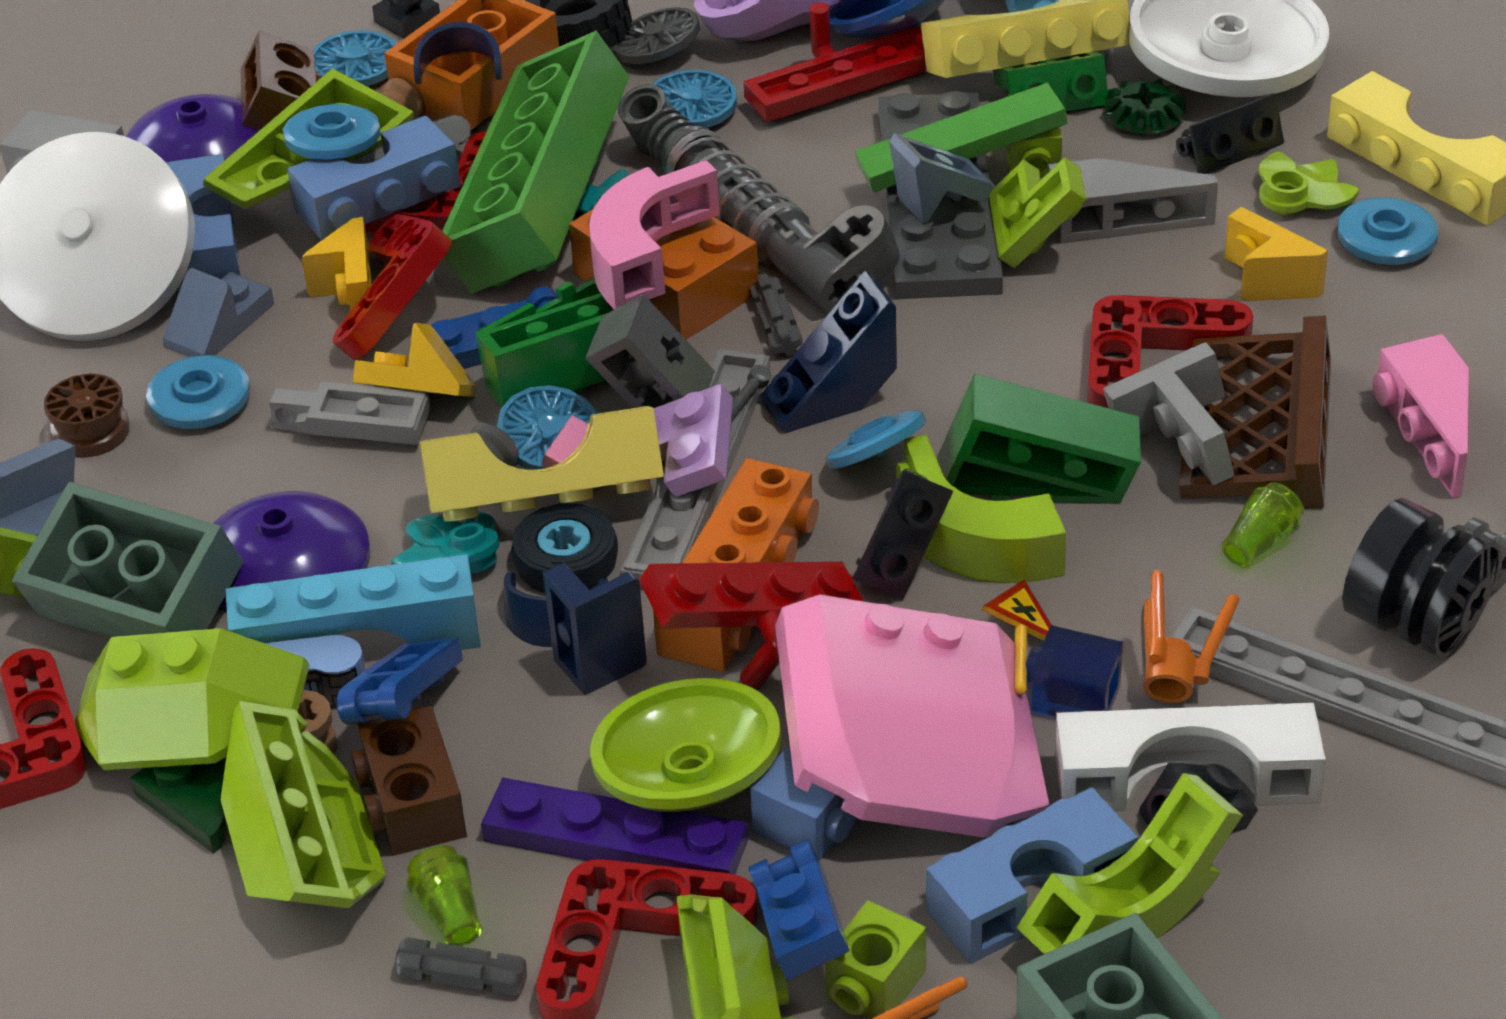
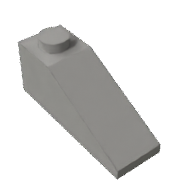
[1048,158,1218,243]

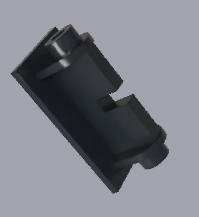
[1176,93,1284,174]
[852,468,954,599]

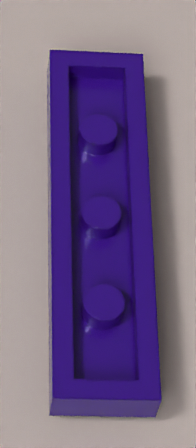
[481,777,748,874]

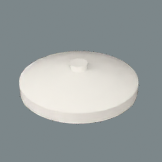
[1129,0,1329,97]
[0,132,195,341]

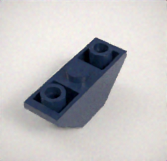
[760,271,897,432]

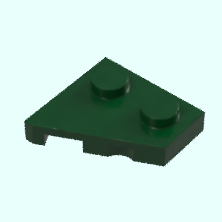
[130,757,226,854]

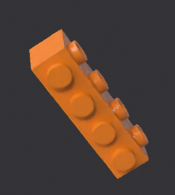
[653,458,819,672]

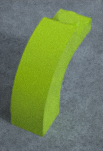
[896,434,1066,583]
[1016,773,1243,954]

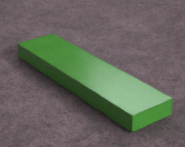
[855,83,1068,192]

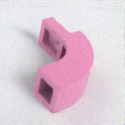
[589,160,720,310]

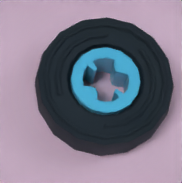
[512,503,618,592]

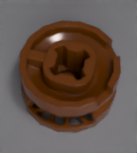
[44,373,129,458]

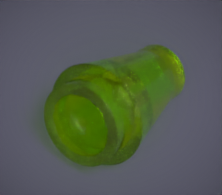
[1221,482,1304,567]
[406,845,483,946]

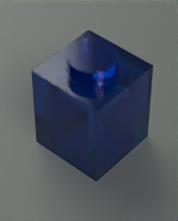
[1025,625,1123,717]

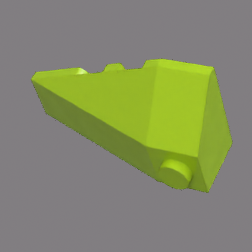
[203,68,414,209]

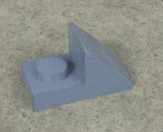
[889,133,995,224]
[163,268,274,357]

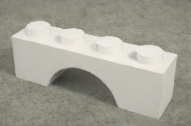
[1055,703,1325,811]

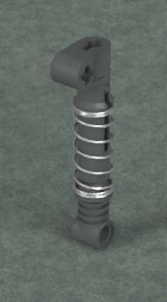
[618,84,900,313]

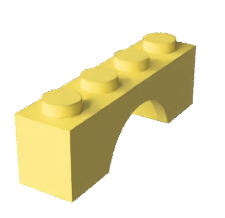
[921,0,1130,78]
[1327,71,1506,226]
[419,406,664,521]

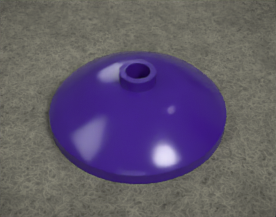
[125,94,259,162]
[213,491,370,612]

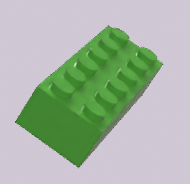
[443,30,630,294]

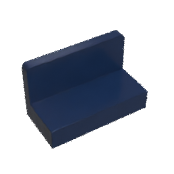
[543,563,647,696]

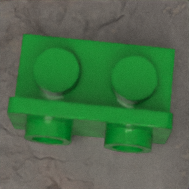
[993,51,1108,112]

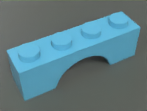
[226,554,481,650]

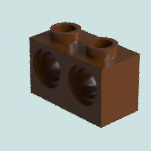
[240,31,320,131]
[351,705,467,856]

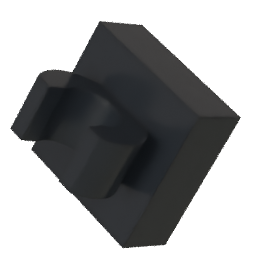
[372,0,440,39]

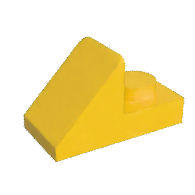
[1225,207,1328,301]
[302,217,372,311]
[352,323,476,397]

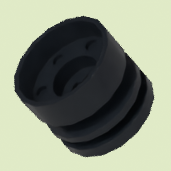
[1342,498,1502,659]

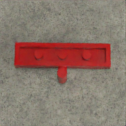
[743,2,926,122]
[639,561,864,690]

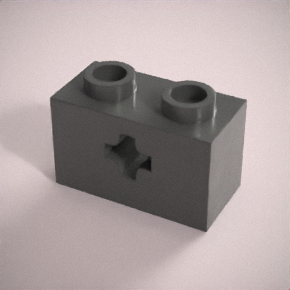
[585,294,714,408]

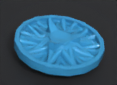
[313,30,396,86]
[652,69,737,128]
[283,104,381,160]
[1338,197,1438,265]
[146,355,250,429]
[497,385,598,470]
[825,410,927,469]

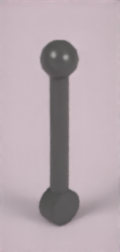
[731,365,771,420]

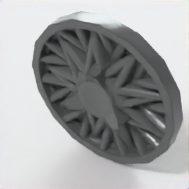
[613,7,701,64]

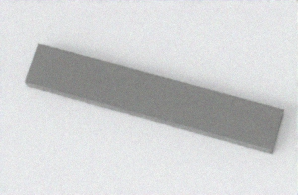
[620,349,771,589]
[1172,606,1506,787]

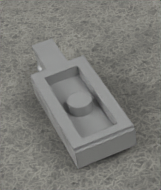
[269,381,431,445]

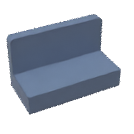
[0,438,75,535]

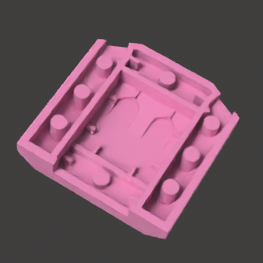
[775,594,1049,838]

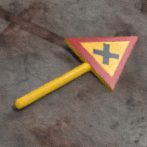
[981,579,1064,695]

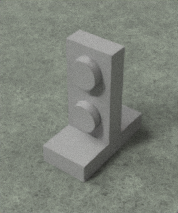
[1103,342,1234,485]

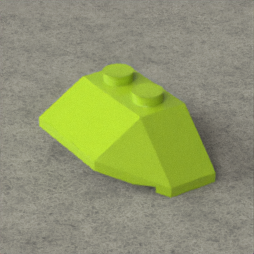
[74,628,310,770]
[220,701,386,908]
[677,894,794,1019]

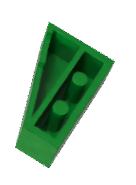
[475,277,614,408]
[937,373,1141,504]

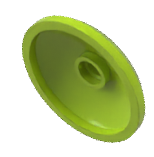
[590,678,782,812]

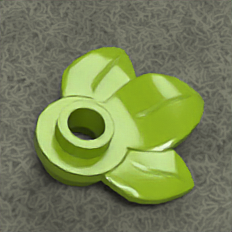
[1258,151,1359,215]

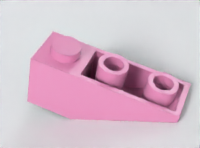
[1372,334,1469,499]

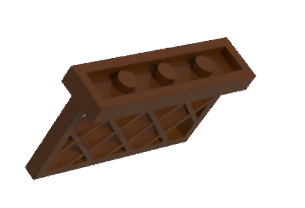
[1179,315,1331,508]

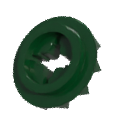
[1104,77,1186,134]

